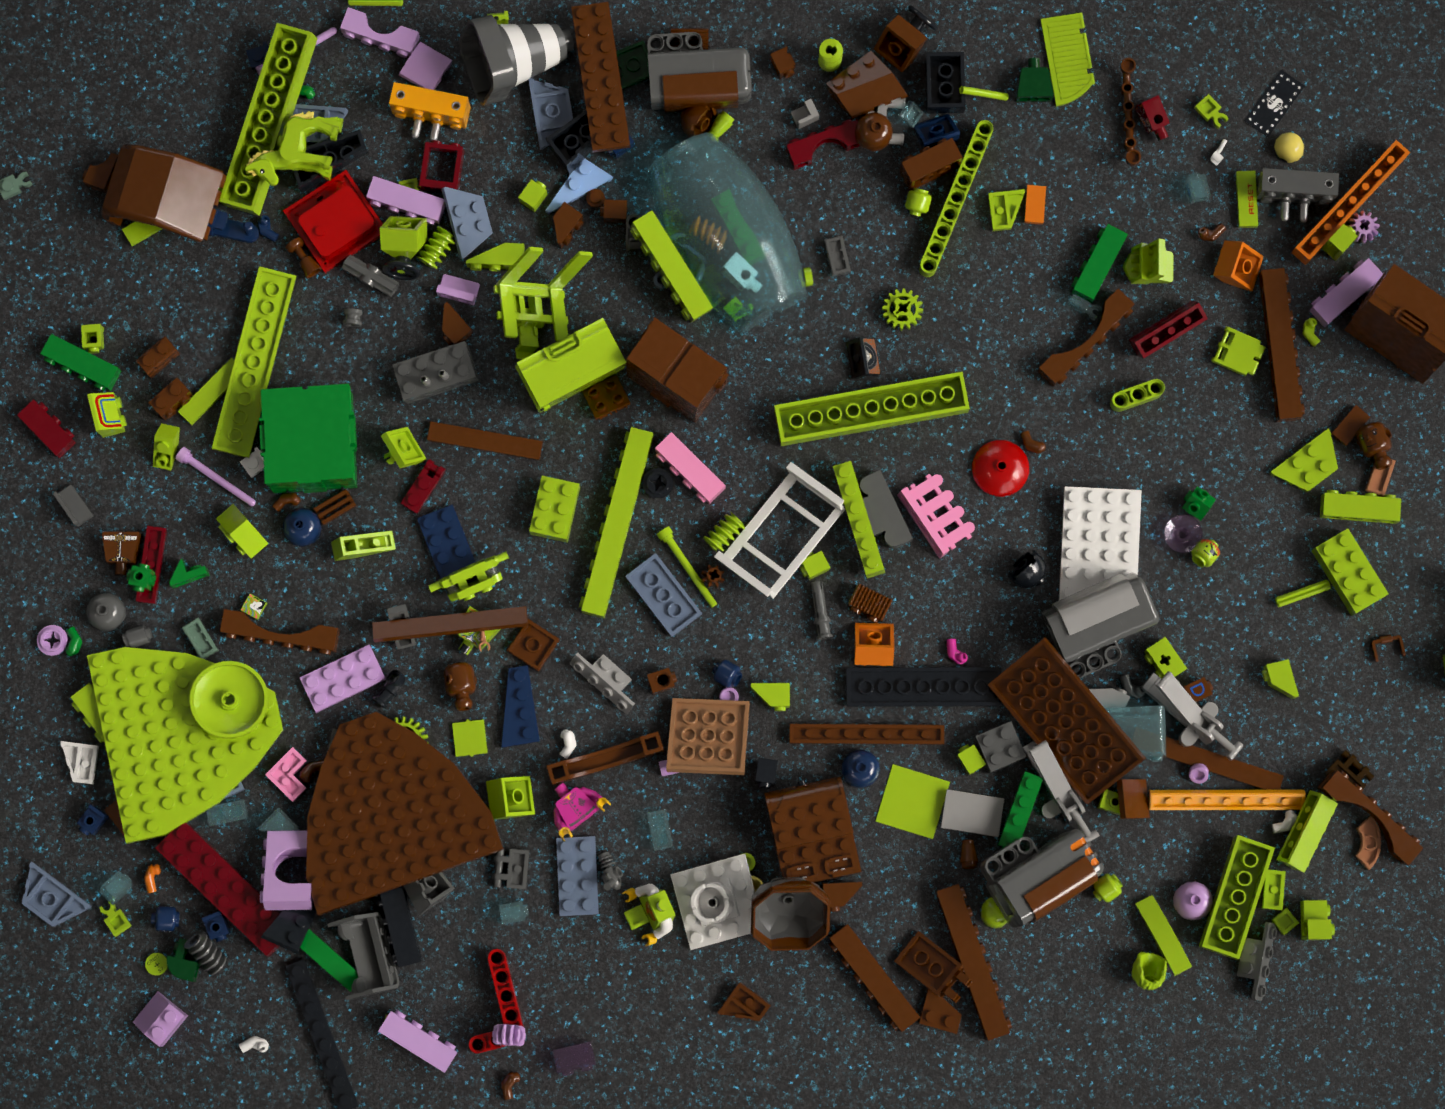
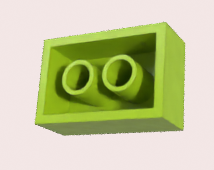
[529,476,580,543]

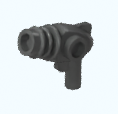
[598,852,623,890]

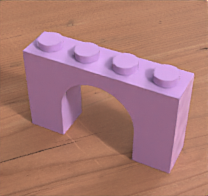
[260,831,313,910]

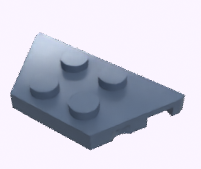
[529,78,573,150]
[293,104,348,144]
[441,187,493,259]
[22,861,92,927]

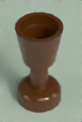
[285,237,322,279]

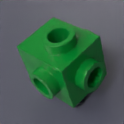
[1182,486,1216,521]
[126,563,156,592]

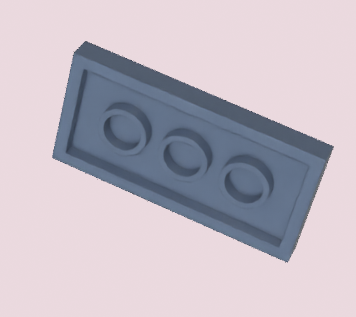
[625,553,702,637]
[556,836,599,916]

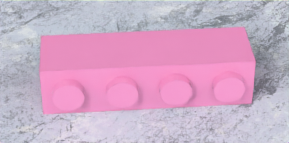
[655,432,726,504]

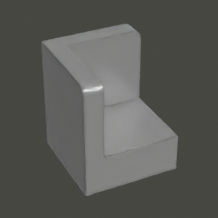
[791,99,819,129]

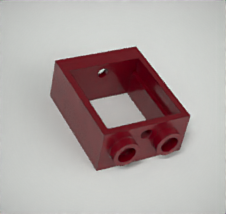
[419,140,464,193]

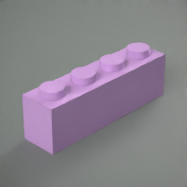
[366,176,446,225]
[1310,258,1383,327]
[378,1009,457,1073]

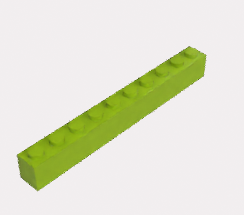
[579,427,654,619]

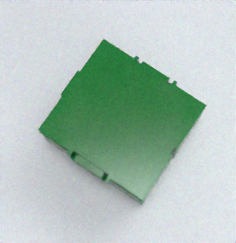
[259,384,358,493]

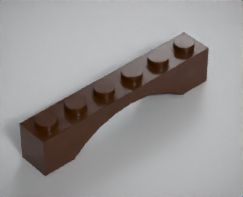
[1037,288,1134,387]
[220,609,340,655]
[547,731,664,786]
[1317,770,1423,866]

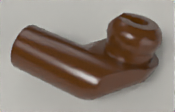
[272,492,301,512]
[501,1072,520,1100]

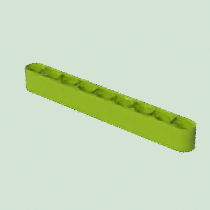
[919,120,993,277]

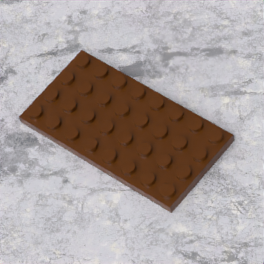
[988,637,1146,804]

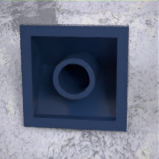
[913,114,960,149]

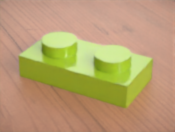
[1262,870,1286,911]

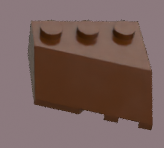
[826,51,908,119]

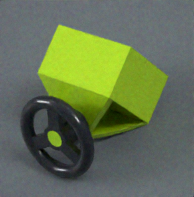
[380,216,428,280]

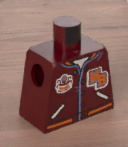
[1134,95,1170,141]

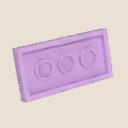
[300,645,386,713]

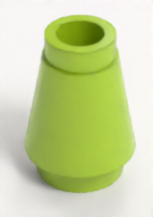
[708,111,735,139]

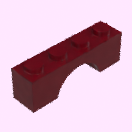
[786,119,860,170]

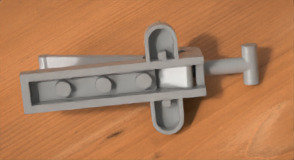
[1141,671,1243,761]
[1023,740,1100,842]

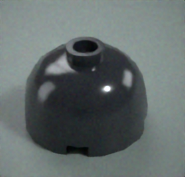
[1008,550,1046,588]

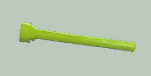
[656,526,717,608]

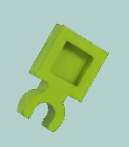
[1194,94,1228,129]
[99,900,132,937]

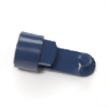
[207,208,259,243]

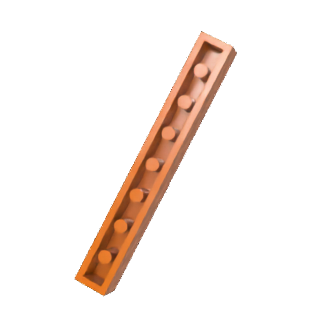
[1292,140,1410,265]

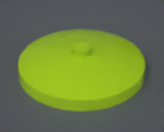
[190,661,268,739]

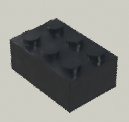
[925,52,966,114]

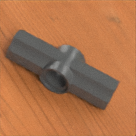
[342,255,399,297]

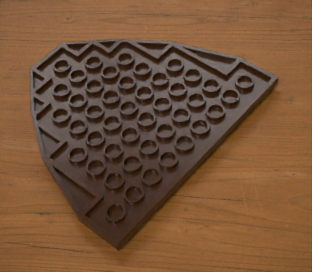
[306,712,504,916]

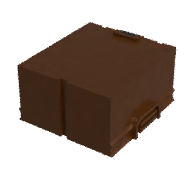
[1344,264,1445,384]
[626,317,729,423]

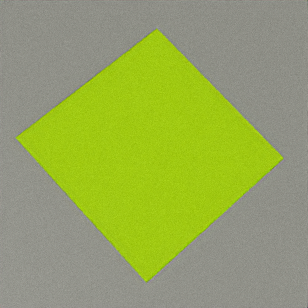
[876,764,950,839]

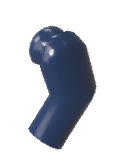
[258,215,279,242]

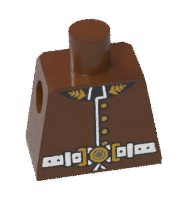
[102,532,142,576]

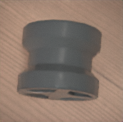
[343,308,363,327]

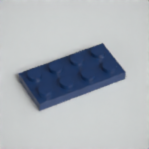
[417,504,477,590]

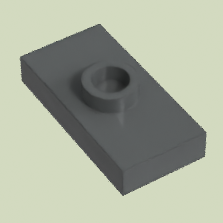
[824,236,851,277]

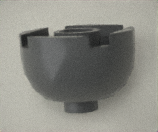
[86,593,126,632]

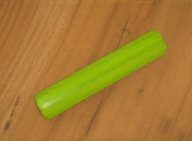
[348,0,403,6]
[1275,580,1331,607]

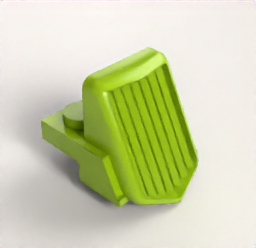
[1123,238,1173,284]

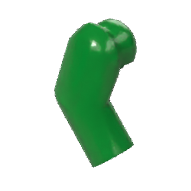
[299,85,315,99]
[65,627,82,656]

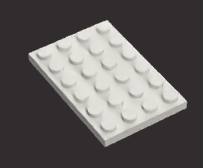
[1059,486,1142,600]

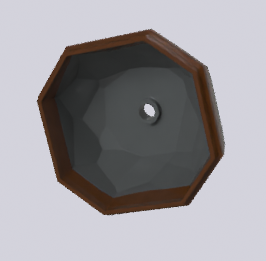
[751,877,831,951]

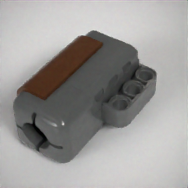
[647,32,752,112]

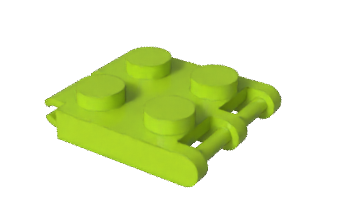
[1211,326,1266,376]

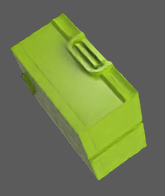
[515,318,626,413]

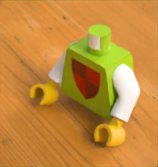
[622,884,676,946]

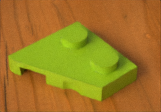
[988,189,1025,232]

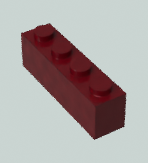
[1129,300,1208,359]

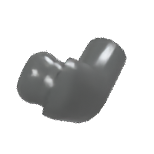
[1120,674,1145,698]

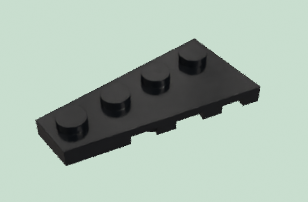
[261,882,317,954]

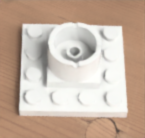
[670,854,755,950]

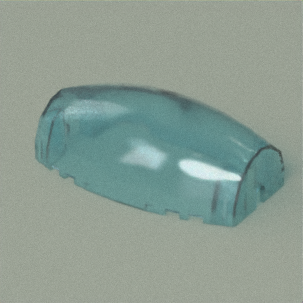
[648,132,807,334]

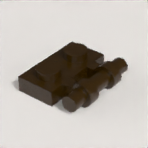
[1324,750,1374,789]

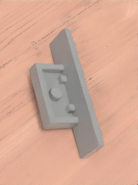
[570,653,635,714]

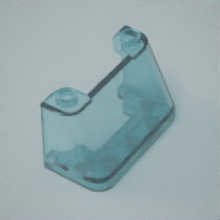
[1105,706,1166,762]

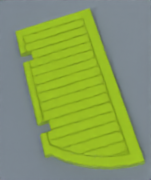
[1040,13,1095,107]

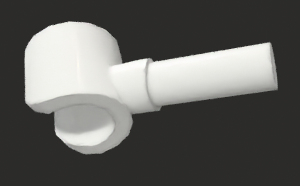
[1210,139,1227,166]

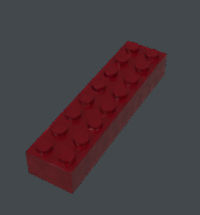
[156,822,281,957]

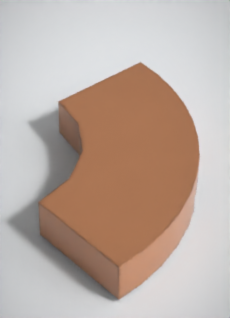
[1355,816,1381,870]

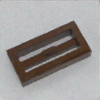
[313,489,357,525]

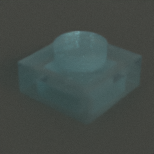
[899,101,924,128]

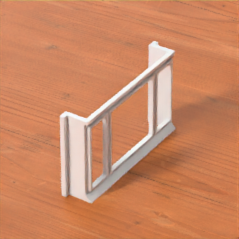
[714,462,845,599]

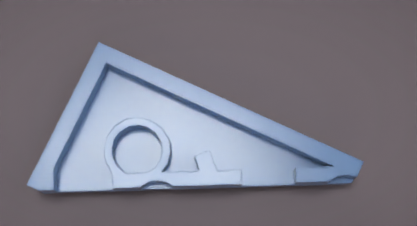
[545,159,613,214]

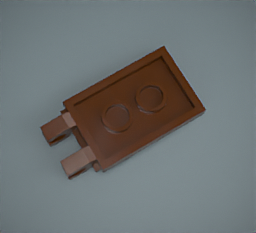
[894,931,973,1003]

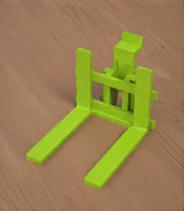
[493,247,593,359]

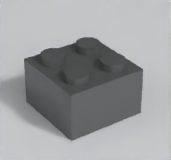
[974,721,1027,774]

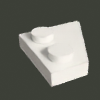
[61,741,99,785]

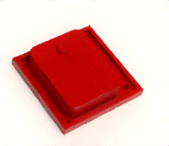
[283,170,383,273]

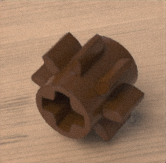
[701,565,724,589]

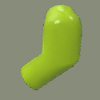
[1302,318,1321,347]

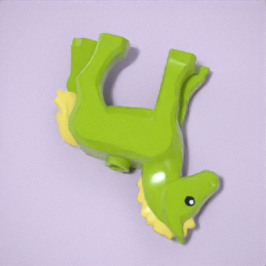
[245,111,343,186]

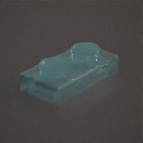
[206,799,248,826]
[647,809,673,851]

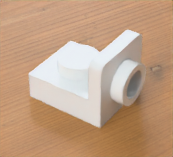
[240,447,264,478]

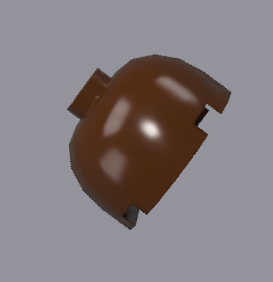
[681,106,717,142]
[854,112,893,152]

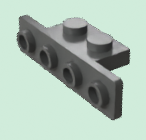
[1237,922,1277,1001]

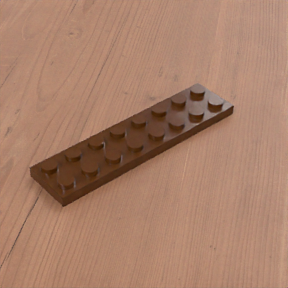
[571,2,630,153]

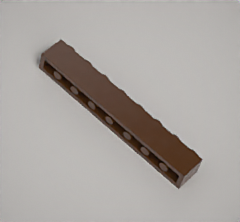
[1259,268,1305,422]
[935,884,1012,1041]

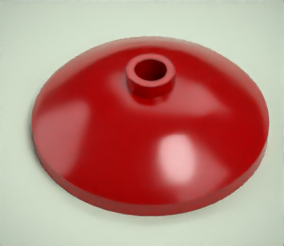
[972,440,1029,497]

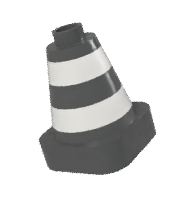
[459,15,574,106]

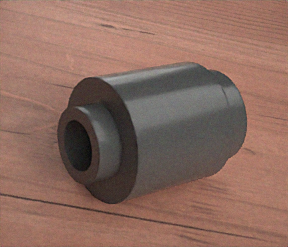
[122,624,153,648]

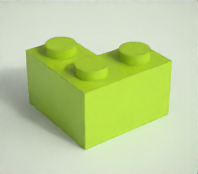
[216,504,269,558]
[1300,900,1335,940]

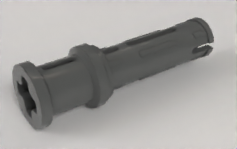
[810,581,833,641]

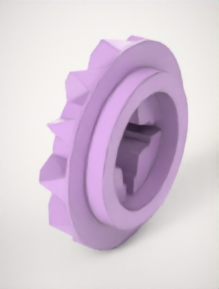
[37,625,68,656]

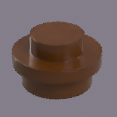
[586,189,605,208]

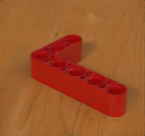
[469,949,524,1053]

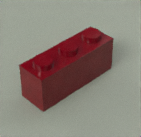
[17,399,76,458]

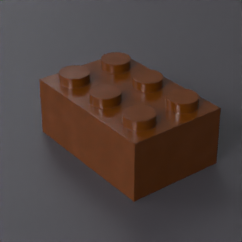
[900,138,963,191]

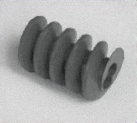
[184,932,226,975]

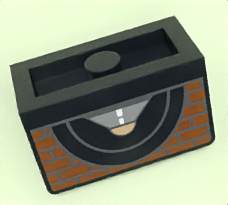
[846,337,881,379]

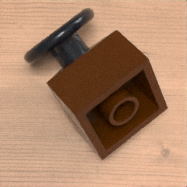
[874,5,938,72]

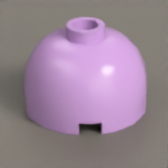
[1173,881,1213,920]

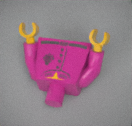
[553,783,611,841]

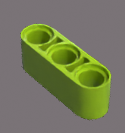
[1110,379,1165,412]

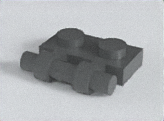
[492,849,530,890]

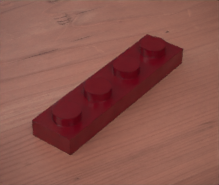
[136,526,167,604]

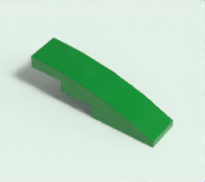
[300,929,358,992]

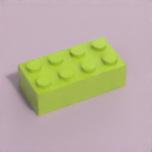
[1311,529,1389,616]

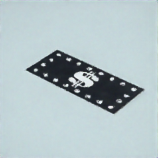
[1244,70,1305,137]

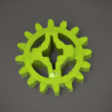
[882,288,923,331]

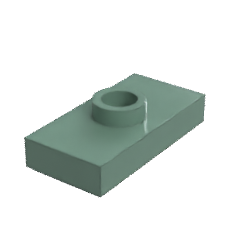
[182,617,219,659]

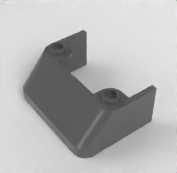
[327,912,399,1000]

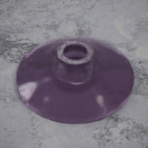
[1164,515,1203,553]

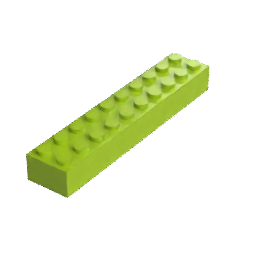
[219,23,318,216]
[774,372,970,446]

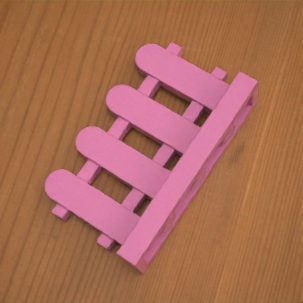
[897,474,975,559]

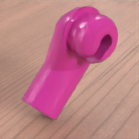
[946,639,968,664]

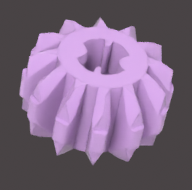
[1348,211,1380,243]
[492,1024,526,1046]

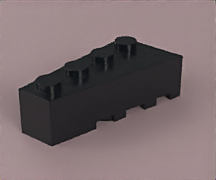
[545,110,592,175]
[293,130,368,193]

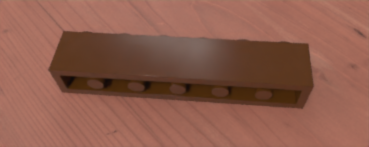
[828,924,920,1032]

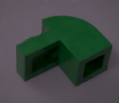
[167,938,200,982]

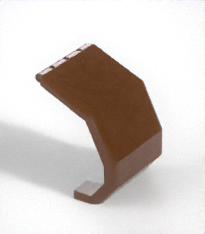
[101,144,227,242]

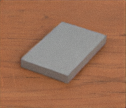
[941,789,1004,837]

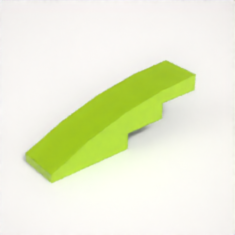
[1135,895,1192,976]

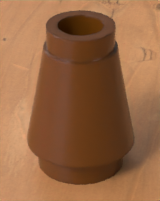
[960,840,979,869]

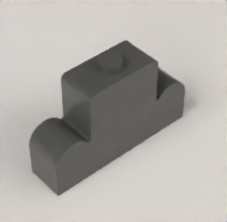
[849,470,913,549]

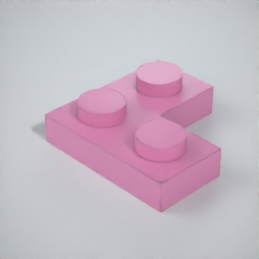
[265,747,307,802]

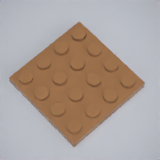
[666,698,750,775]

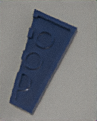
[501,665,540,748]

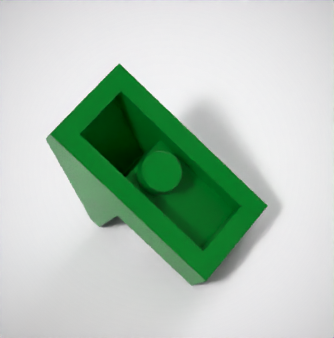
[169,558,210,588]

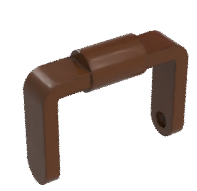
[1371,634,1406,662]

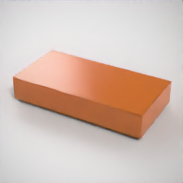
[1024,185,1046,224]

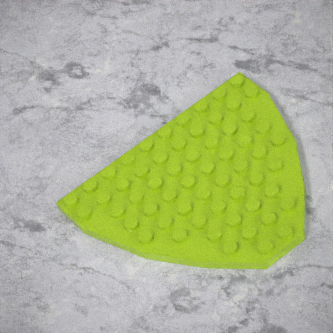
[87,647,283,844]

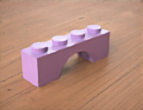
[340,7,420,58]

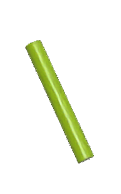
[959,86,1009,101]

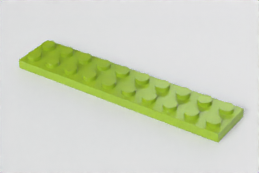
[212,266,296,458]

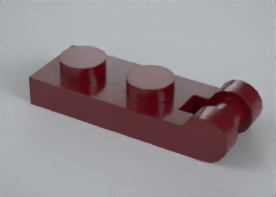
[401,459,446,514]

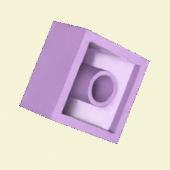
[133,991,188,1047]

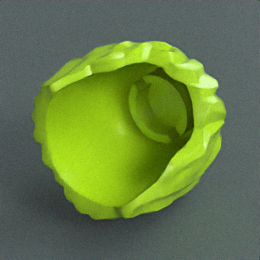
[1131,952,1167,990]

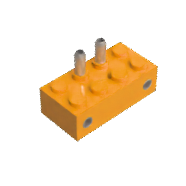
[389,82,471,141]

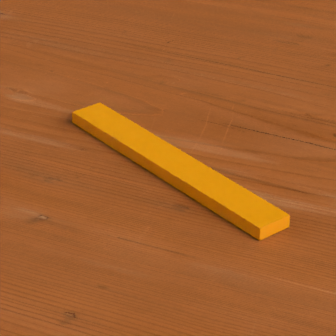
[1149,790,1306,810]

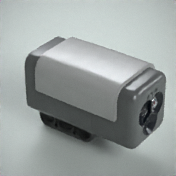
[1041,573,1159,678]

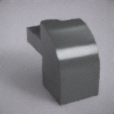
[387,604,416,650]

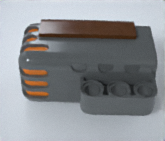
[980,829,1104,928]

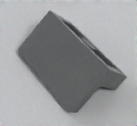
[53,485,94,527]

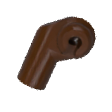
[1198,223,1226,241]
[1020,431,1046,454]
[300,760,324,783]

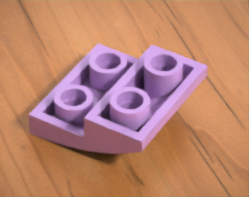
[399,42,452,90]

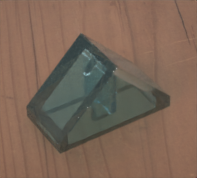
[259,807,300,832]

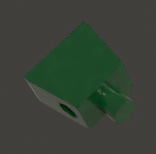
[1016,57,1054,102]

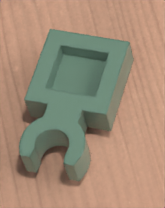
[0,172,33,200]

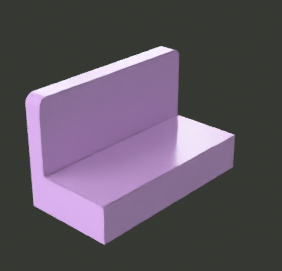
[436,274,480,306]

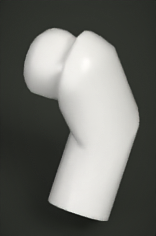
[560,729,576,759]
[1272,810,1297,833]
[239,1036,269,1053]

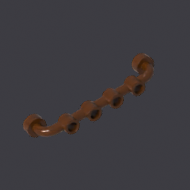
[1120,58,1141,166]

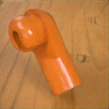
[144,864,161,893]

